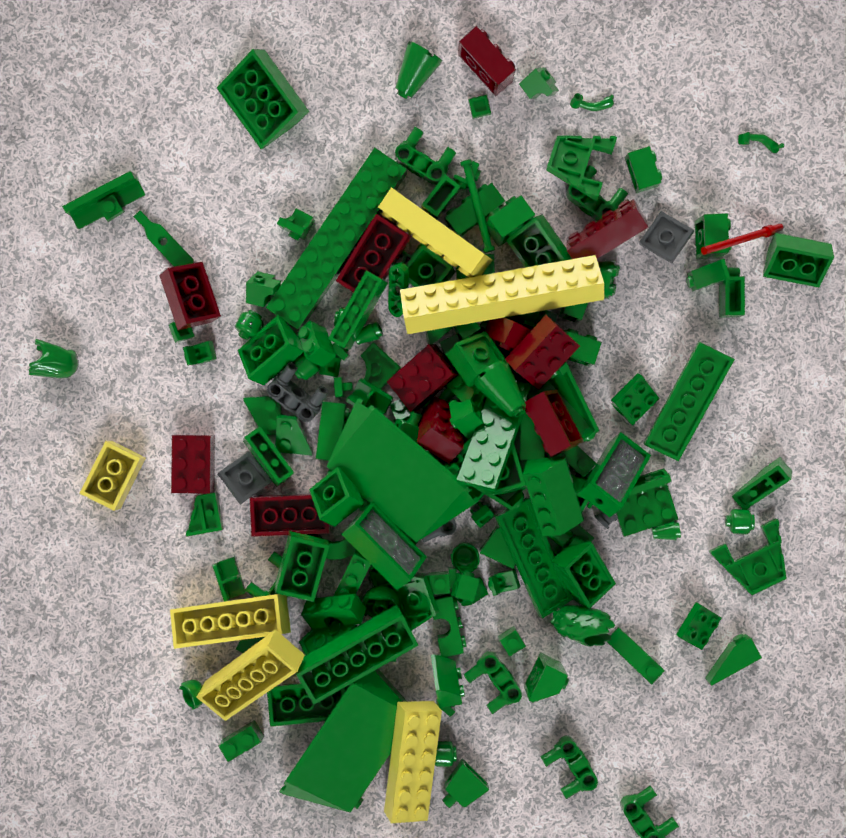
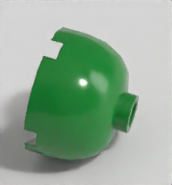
[362,585,401,619]

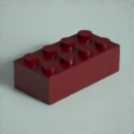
[567,199,649,259]
[336,214,412,293]
[250,494,331,537]

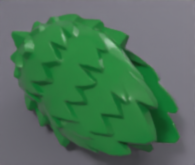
[550,605,615,647]

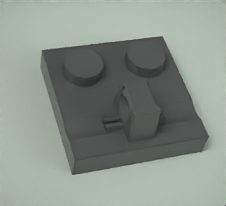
[639,211,694,264]
[217,451,272,505]

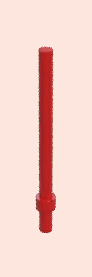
[701,224,784,255]

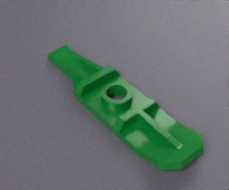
[133,210,194,267]

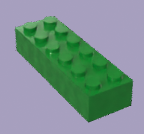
[296,605,419,704]

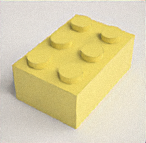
[79,441,146,511]

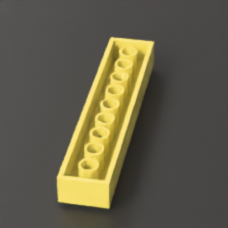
[400,255,604,334]

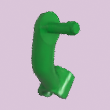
[570,93,614,111]
[738,132,785,153]

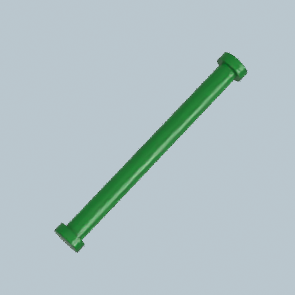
[460,159,495,253]

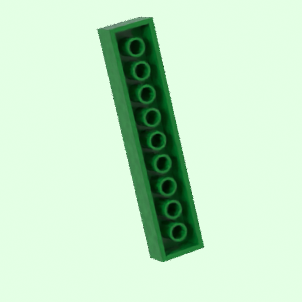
[266,147,407,330]

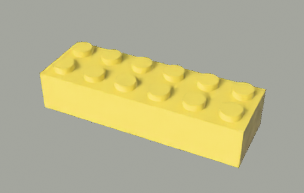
[378,188,492,277]
[170,594,291,649]
[197,630,305,721]
[384,701,442,823]

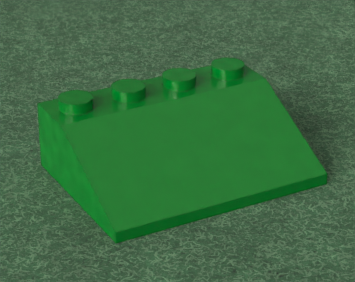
[217,49,310,149]

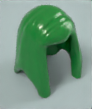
[29,339,79,378]

